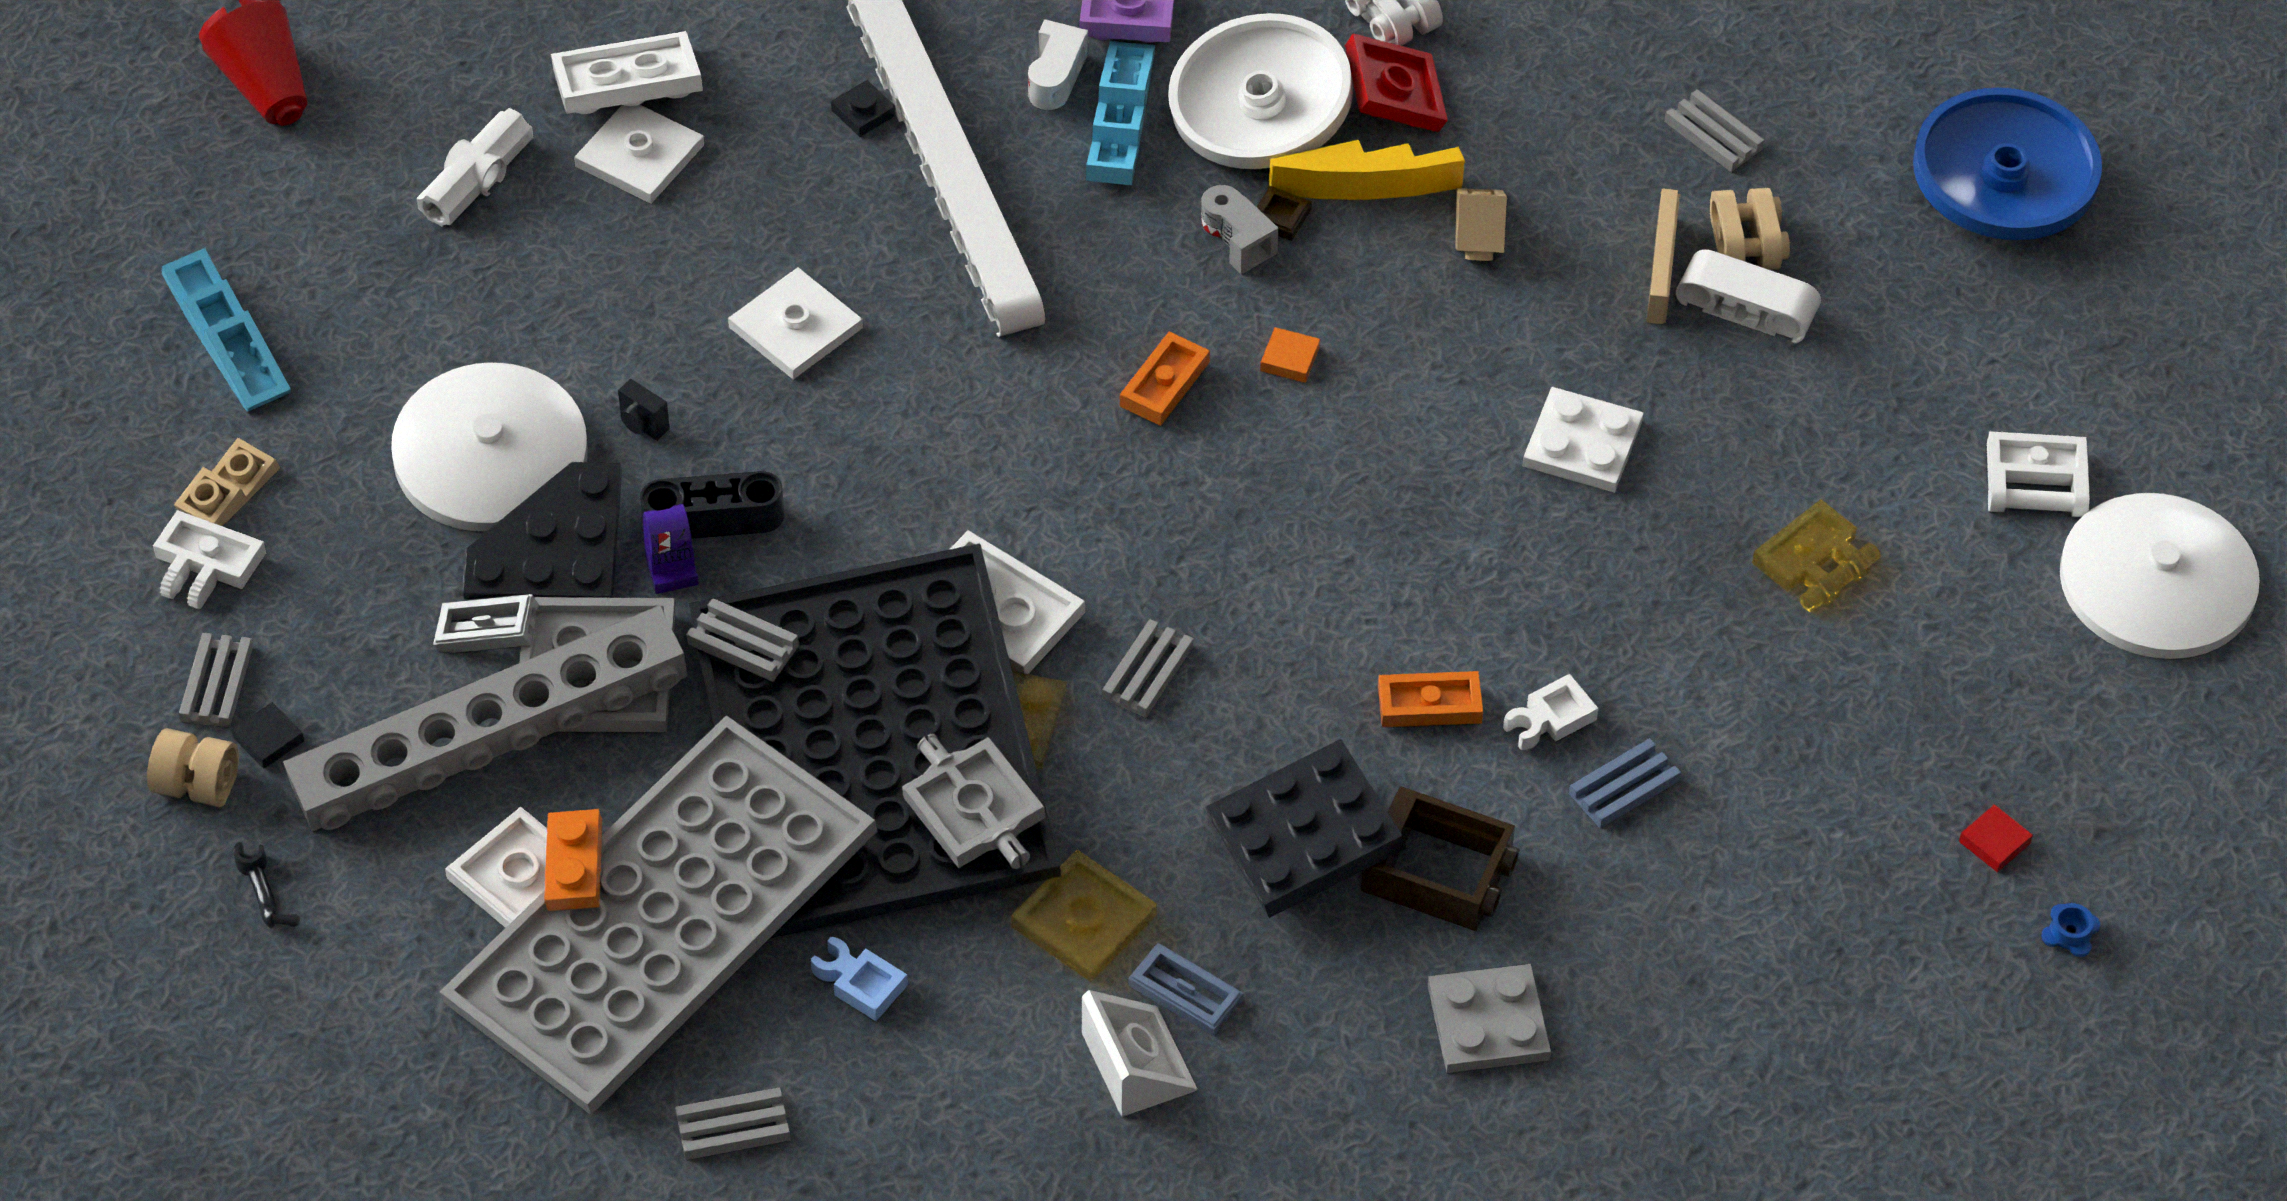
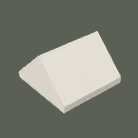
[1082,990,1197,1117]

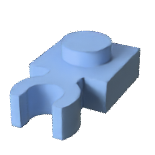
[811,937,908,1021]

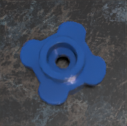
[2041,903,2100,957]

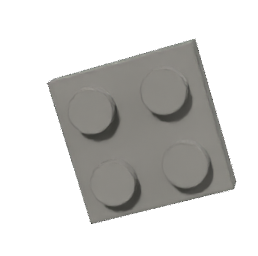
[1428,964,1551,1073]

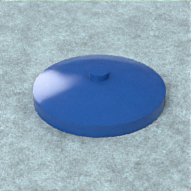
[1913,88,2102,240]

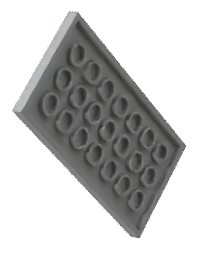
[440,715,878,1115]

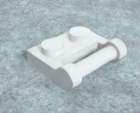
[1987,431,2090,517]

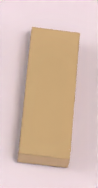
[1647,189,1680,324]

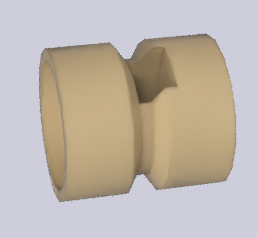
[147,728,239,807]

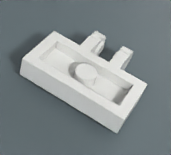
[153,510,266,609]

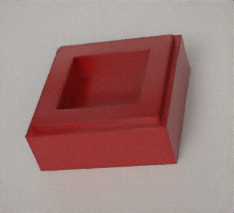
[1959,804,2033,872]

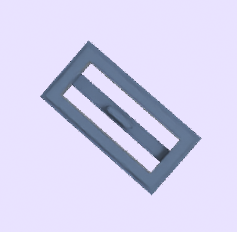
[1569,738,1681,828]
[1128,943,1244,1036]

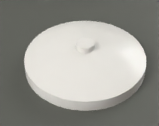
[1168,13,1353,169]
[392,363,588,531]
[2060,493,2260,659]

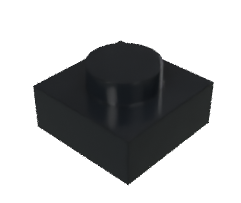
[831,80,896,137]
[618,378,670,441]

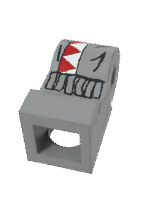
[1201,185,1278,274]

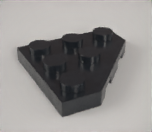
[463,462,622,600]

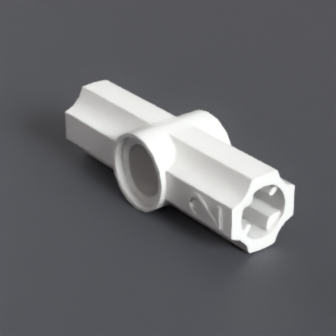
[417,108,533,227]

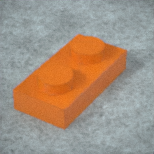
[1120,331,1210,426]
[1378,671,1483,727]
[544,809,603,911]

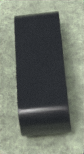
[640,471,784,539]

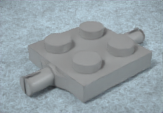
[902,734,1045,869]

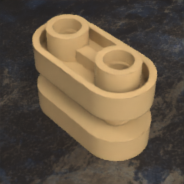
[1710,188,1790,270]

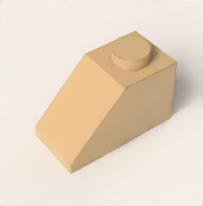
[1455,188,1507,261]

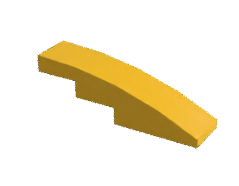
[1269,140,1465,200]

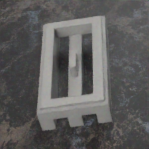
[1664,89,1764,172]
[433,594,539,653]
[686,598,799,681]
[1102,619,1194,718]
[179,633,253,727]
[675,1087,790,1160]

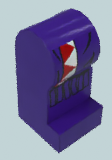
[643,504,699,594]

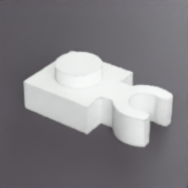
[1503,674,1598,750]

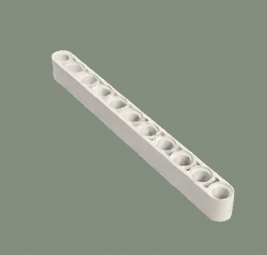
[846,0,1045,337]

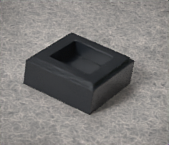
[231,702,304,769]

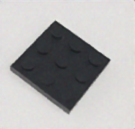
[1205,739,1407,918]

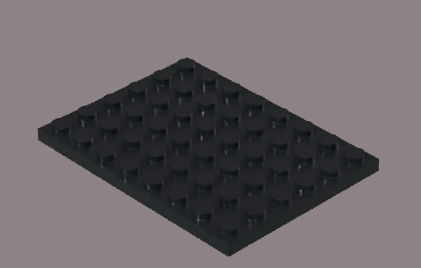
[689,543,1061,938]

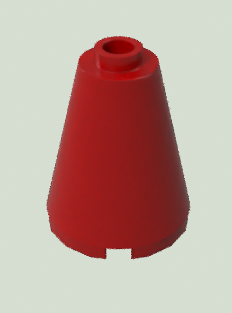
[199,0,308,126]

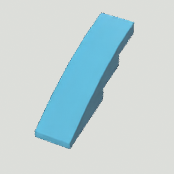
[1086,41,1155,185]
[162,248,291,412]

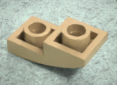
[174,438,281,526]

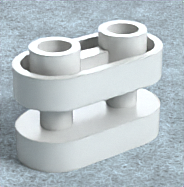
[1345,0,1443,46]

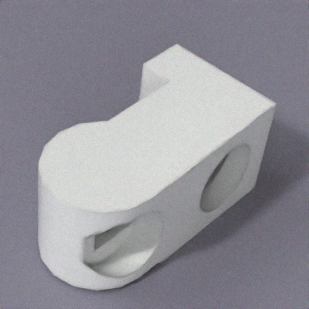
[1028,19,1088,110]

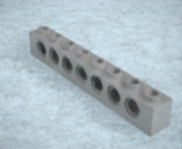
[283,605,688,831]

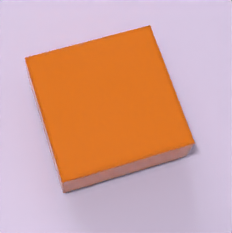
[1260,327,1320,383]

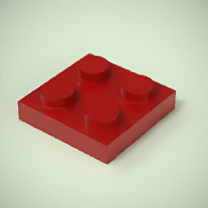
[1344,33,1448,132]

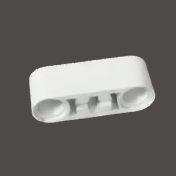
[1676,250,1821,343]

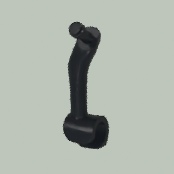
[233,842,300,929]

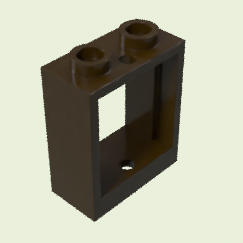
[1361,786,1520,931]

